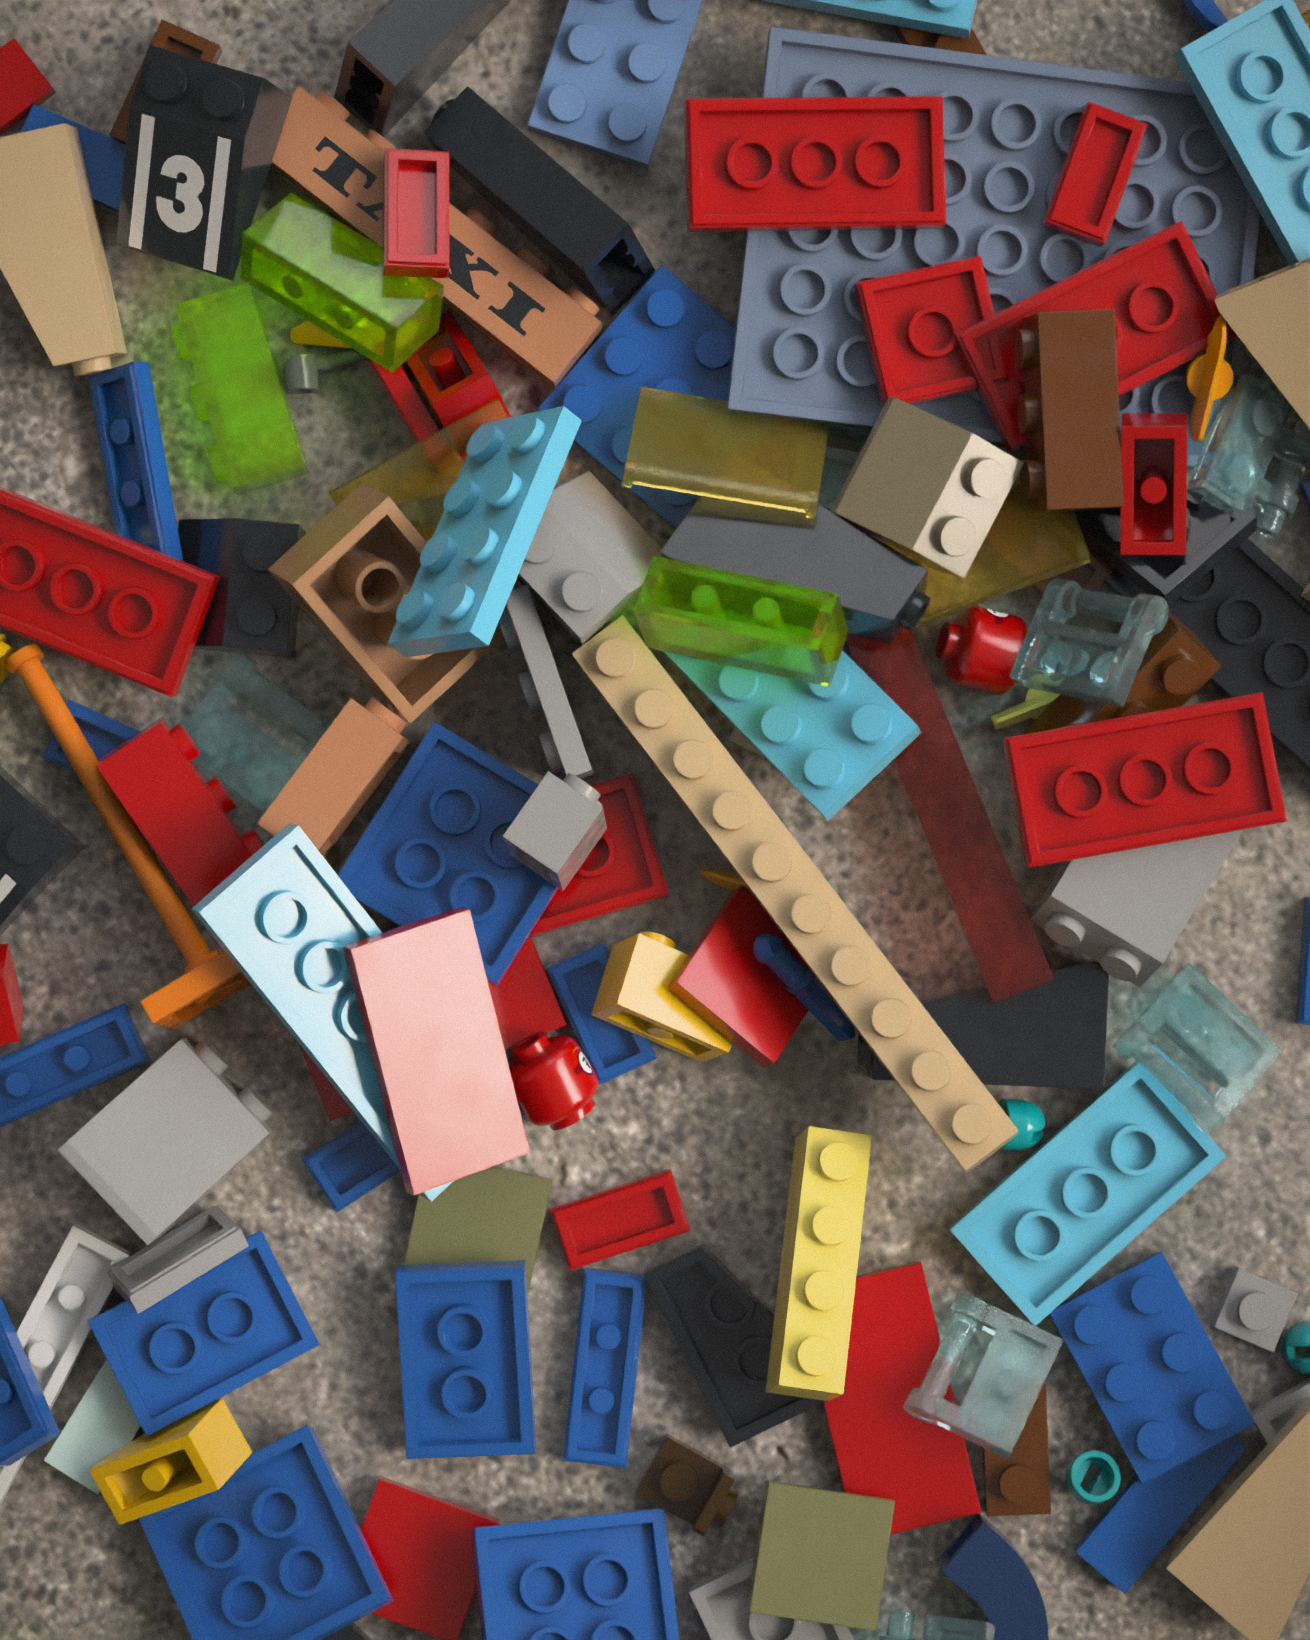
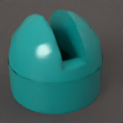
[999,1098,1045,1150]
[1281,1322,1310,1375]
[1065,1450,1121,1505]

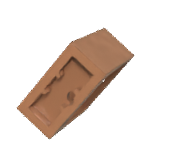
[257,697,412,859]

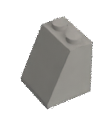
[517,471,663,647]
[1029,830,1242,987]
[58,1037,276,1245]

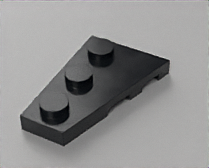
[1050,489,1257,609]
[644,1244,846,1448]

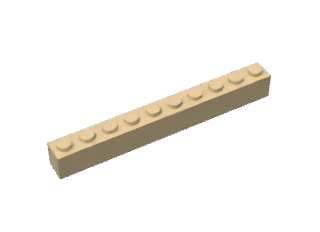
[572,615,1019,1174]

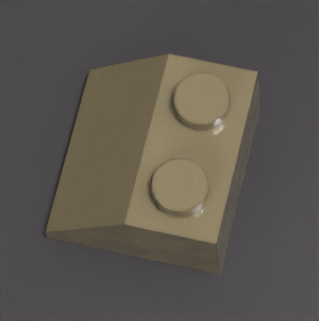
[830,396,1024,579]

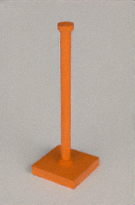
[4,643,251,1029]

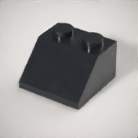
[178,518,306,658]

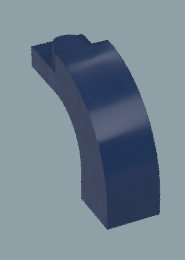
[937,1513,1048,1640]

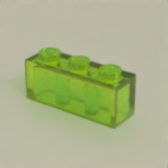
[240,193,444,373]
[170,282,310,496]
[633,555,849,687]

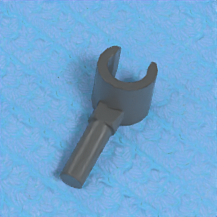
[283,348,369,394]

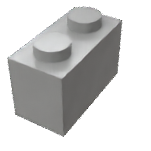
[503,771,607,891]

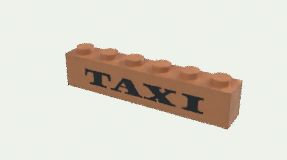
[270,86,602,390]

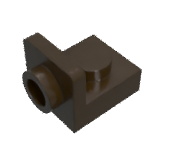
[636,1434,739,1536]

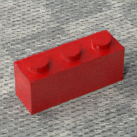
[96,716,265,907]

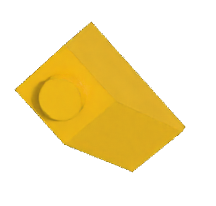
[591,932,732,1063]
[89,1398,252,1525]

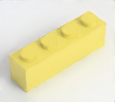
[766,1126,872,1401]

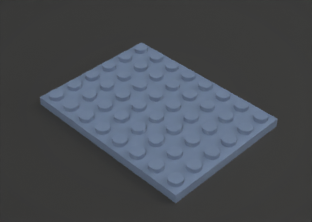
[725,26,1260,474]

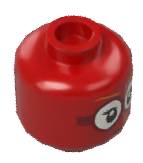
[936,605,1036,695]
[509,1031,599,1131]

